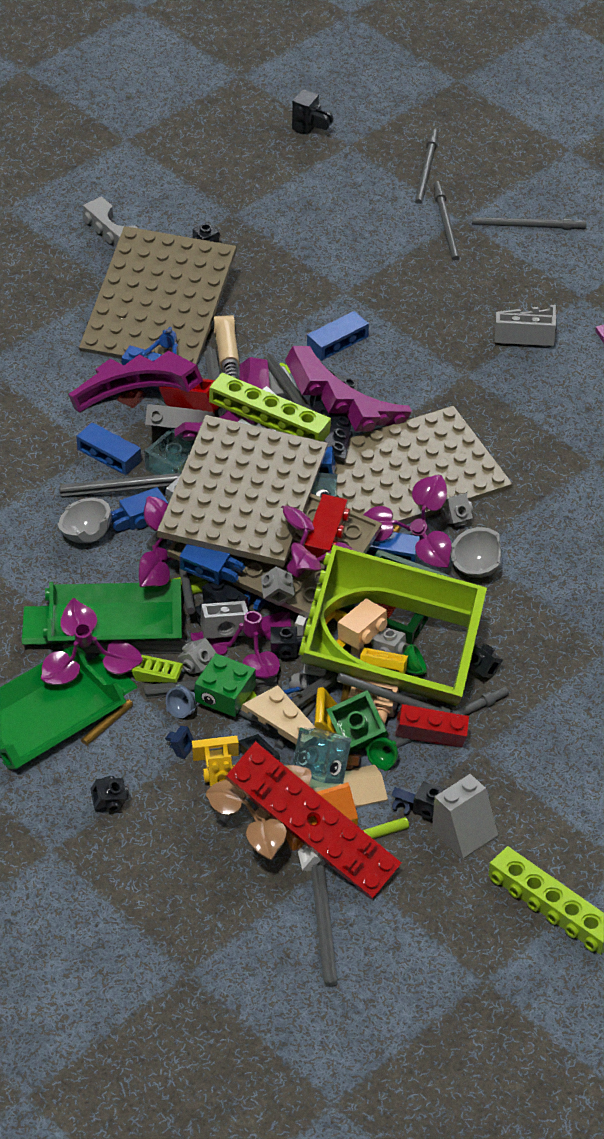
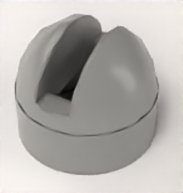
[289,672,307,691]

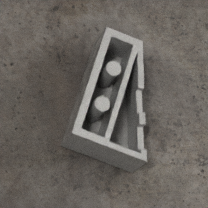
[494,305,556,347]

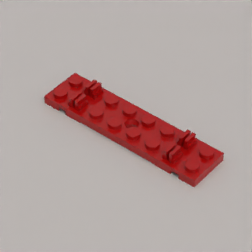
[225,742,402,900]

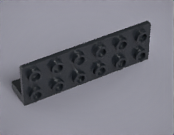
[310,370,359,461]

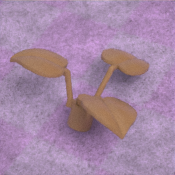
[205,765,312,860]

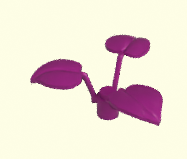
[363,475,452,568]
[138,496,175,587]
[281,505,355,577]
[41,598,143,685]
[191,611,291,678]

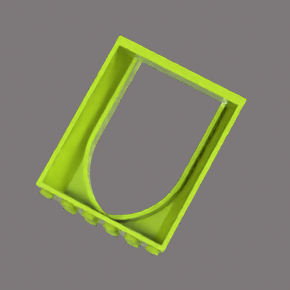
[298,545,487,706]

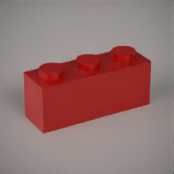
[159,379,219,412]
[304,494,350,562]
[395,704,469,747]

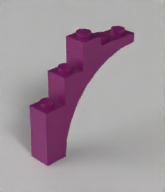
[285,346,412,431]
[68,350,203,413]
[174,357,270,441]

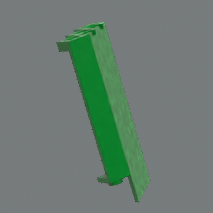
[22,579,182,645]
[0,646,138,769]

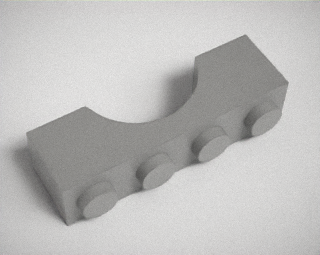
[82,196,139,247]

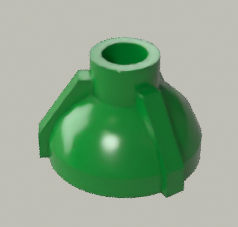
[402,644,427,675]
[365,737,398,771]

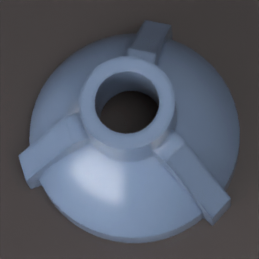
[166,685,196,718]

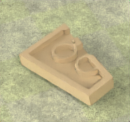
[241,685,320,747]

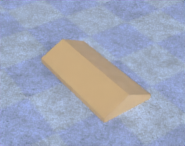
[309,764,388,808]

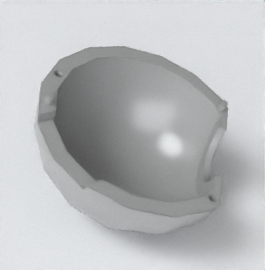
[57,498,112,544]
[451,527,502,578]

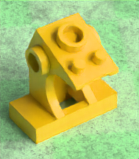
[192,735,239,787]

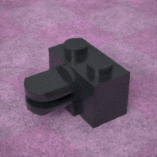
[292,89,334,135]
[196,580,249,623]

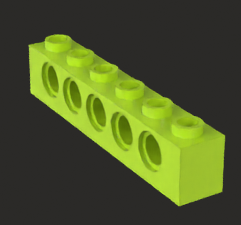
[209,373,331,442]
[488,846,604,955]

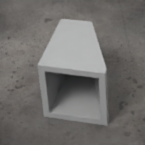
[432,774,498,859]

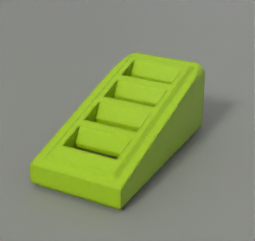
[132,655,184,683]

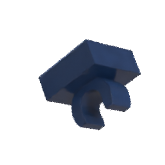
[165,726,194,759]
[391,787,416,815]

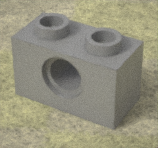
[200,601,248,638]

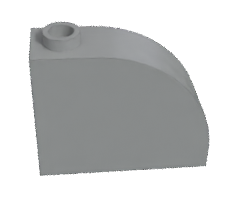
[145,404,215,429]

